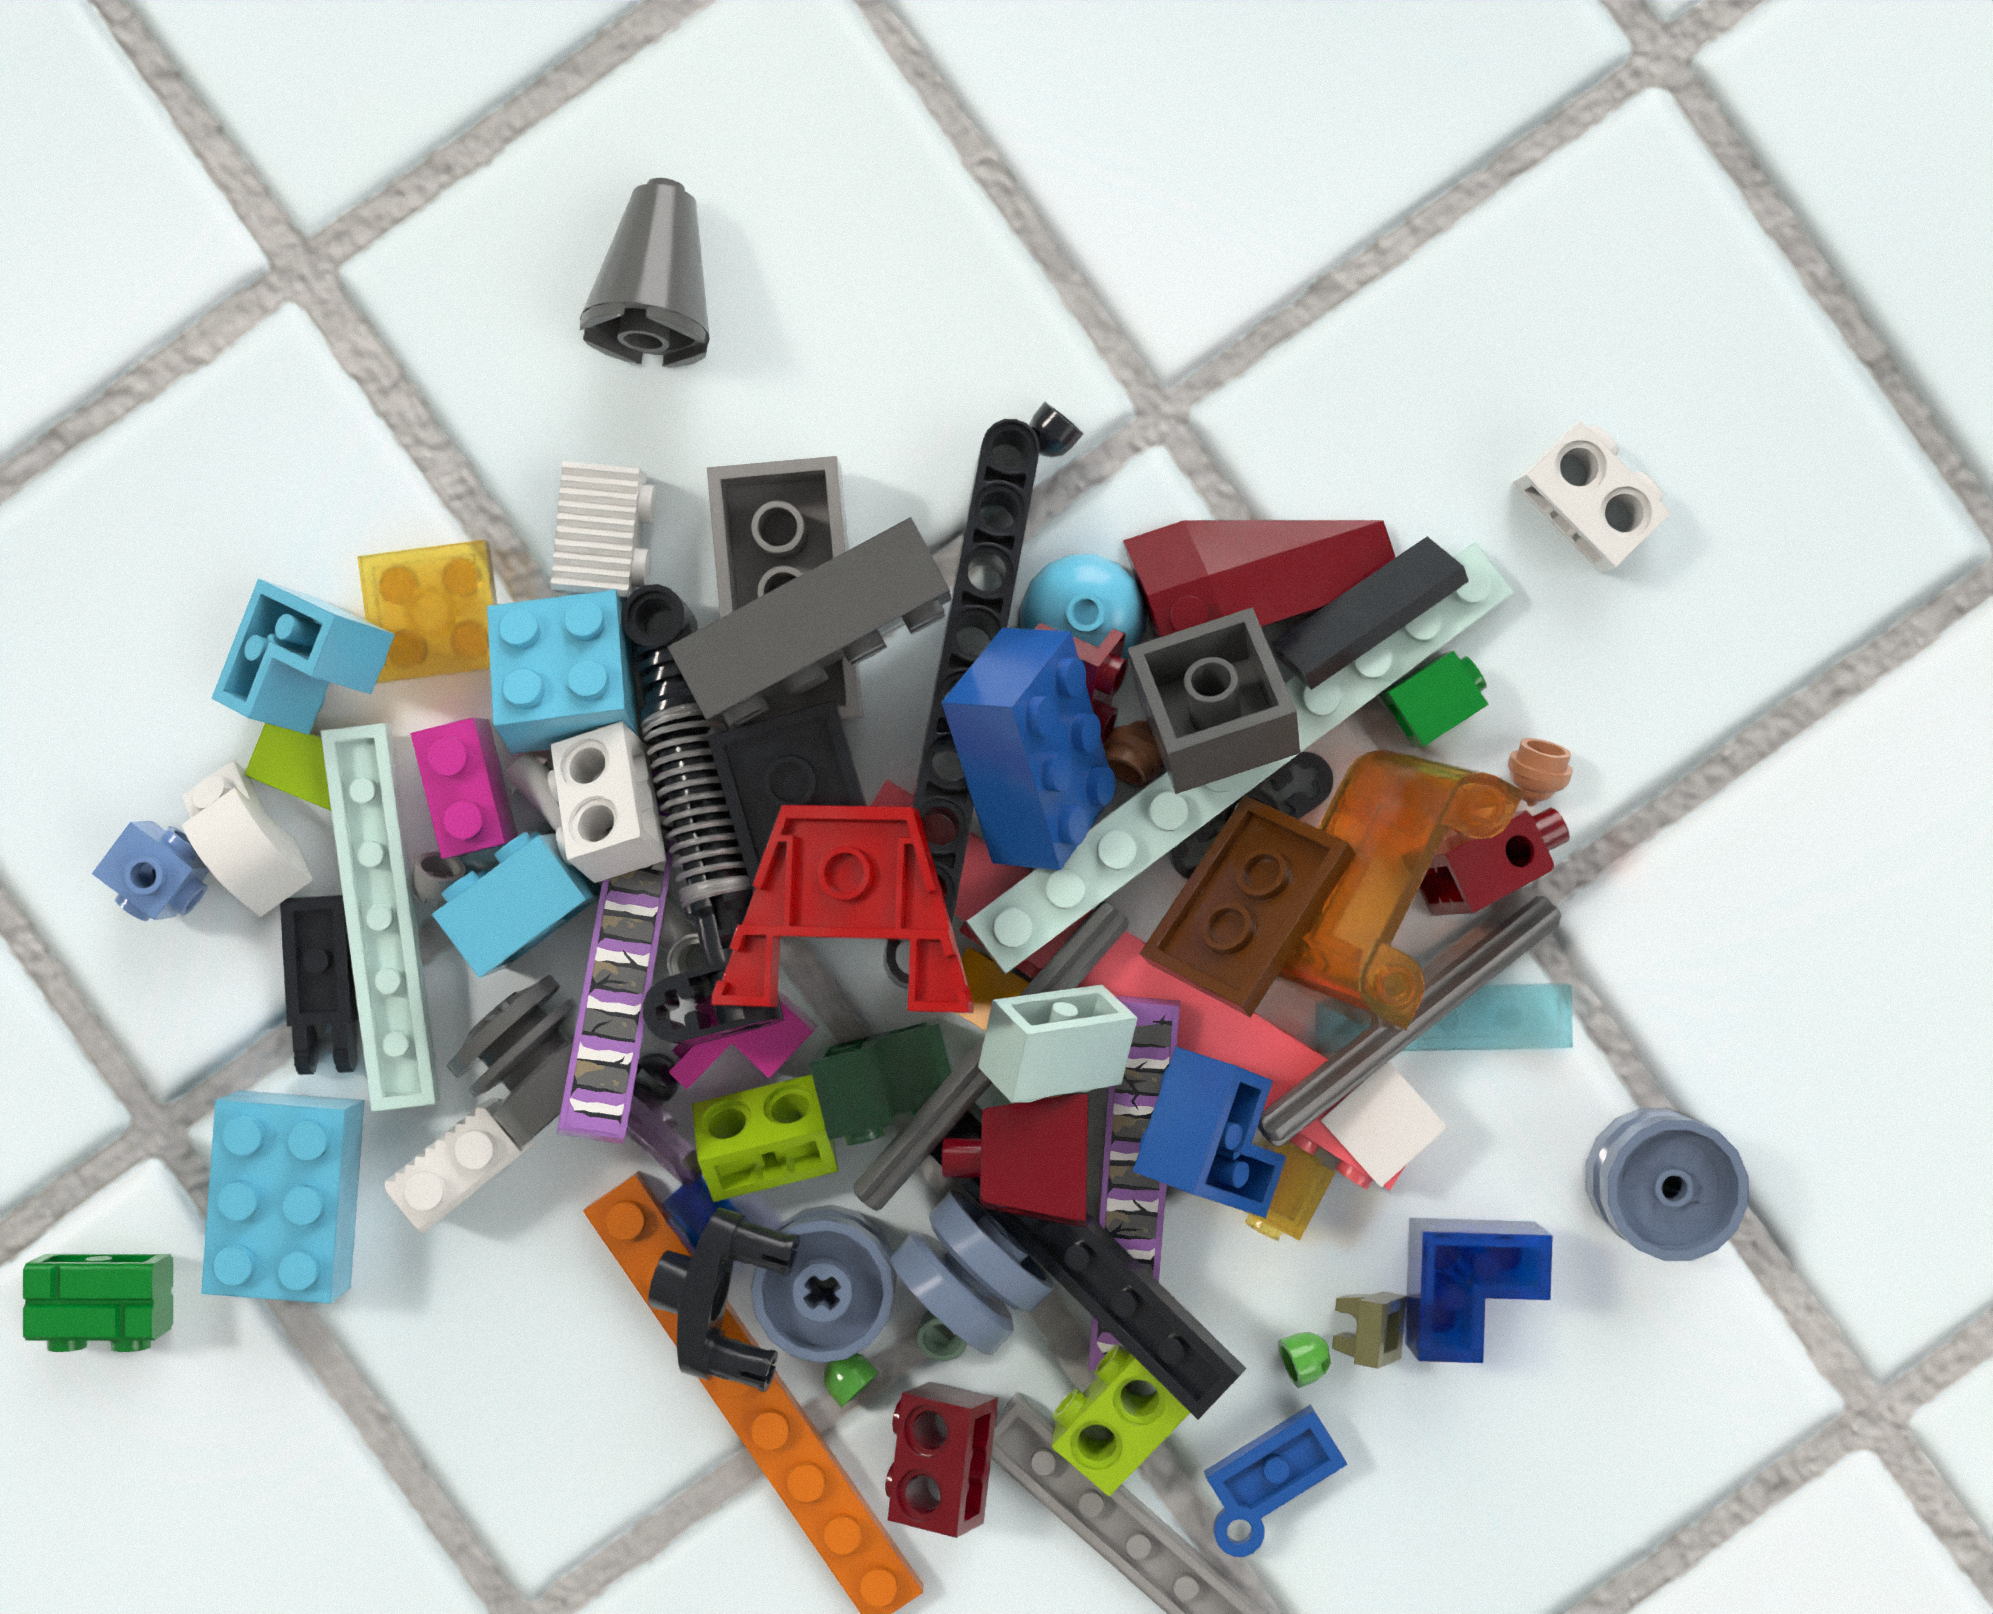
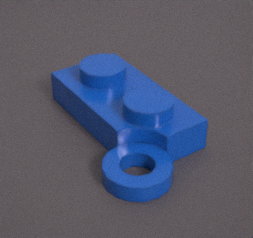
[1204,1404,1348,1557]

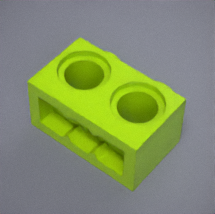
[692,1073,839,1202]
[1051,1344,1190,1497]

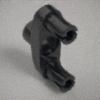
[648,1207,800,1392]

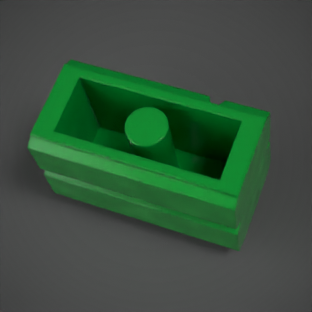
[23,1254,173,1352]

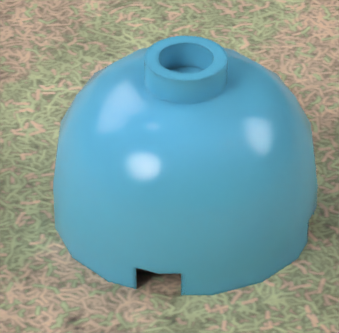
[1020,554,1146,660]

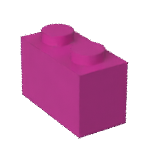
[410,717,518,859]

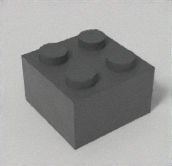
[1127,607,1300,794]

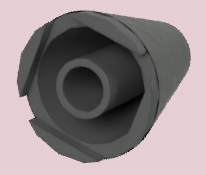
[580,178,710,367]

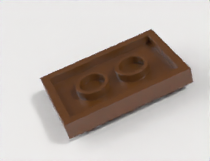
[1139,795,1356,1017]

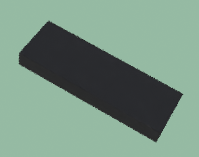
[1272,536,1469,690]

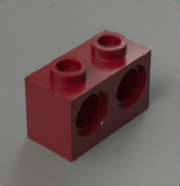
[885,1382,998,1538]

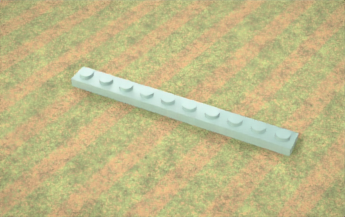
[965,541,1514,974]

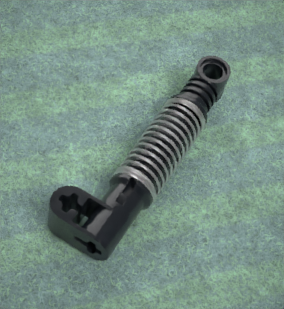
[621,584,784,1046]

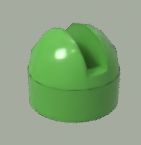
[1278,1332,1331,1388]
[823,1353,879,1408]

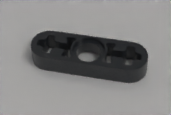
[1169,752,1333,879]

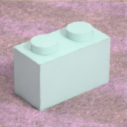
[978,984,1137,1103]

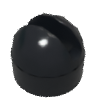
[1029,401,1084,458]
[632,1053,680,1106]

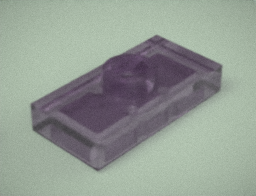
[626,1095,702,1187]

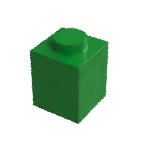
[1379,651,1489,748]

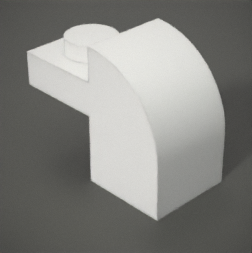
[182,760,313,917]

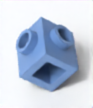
[92,821,210,921]

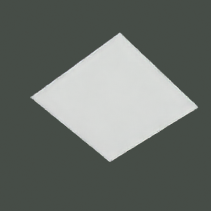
[1321,1061,1448,1187]

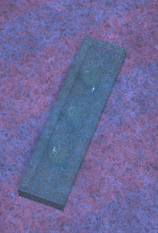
[1315,983,1573,1053]

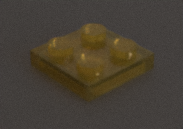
[357,540,498,684]

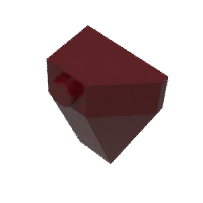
[1123,520,1396,639]

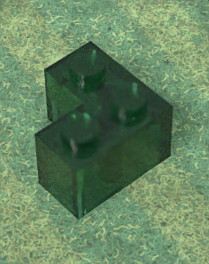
[809,1018,953,1146]

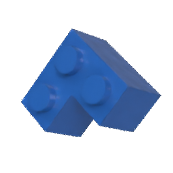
[1132,1047,1287,1218]

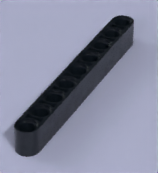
[883,419,1040,989]

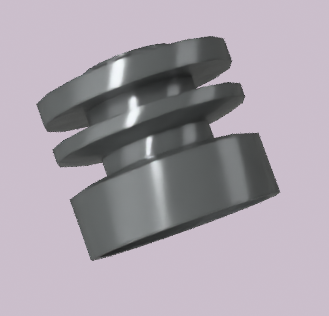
[446,975,578,1148]

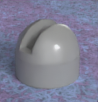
[412,852,466,907]

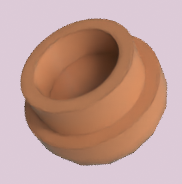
[1103,720,1164,786]
[1507,738,1573,807]

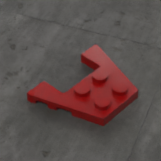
[711,805,974,1013]

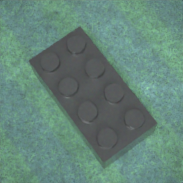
[668,517,951,728]

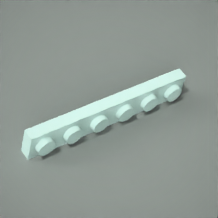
[321,723,440,1112]

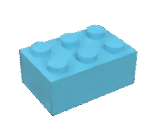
[201,1090,365,1304]

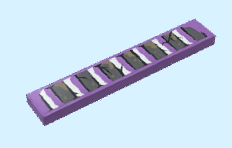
[557,761,676,1144]
[1089,996,1180,1371]

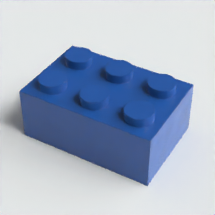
[941,628,1116,871]

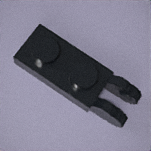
[280,895,358,1075]

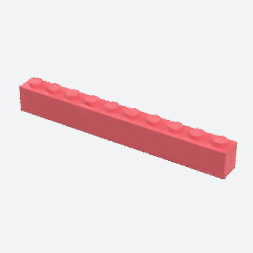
[870,780,1406,1190]

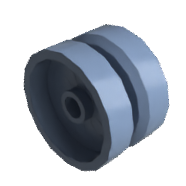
[1585,1108,1749,1261]
[889,1189,1054,1355]
[751,1205,897,1363]

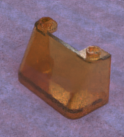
[1276,750,1525,1031]

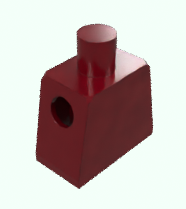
[1405,807,1570,916]
[942,1094,1088,1227]

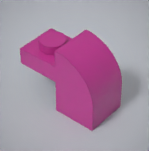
[669,991,818,1090]

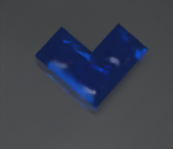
[1405,1218,1553,1363]

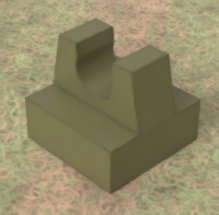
[1332,1291,1407,1369]

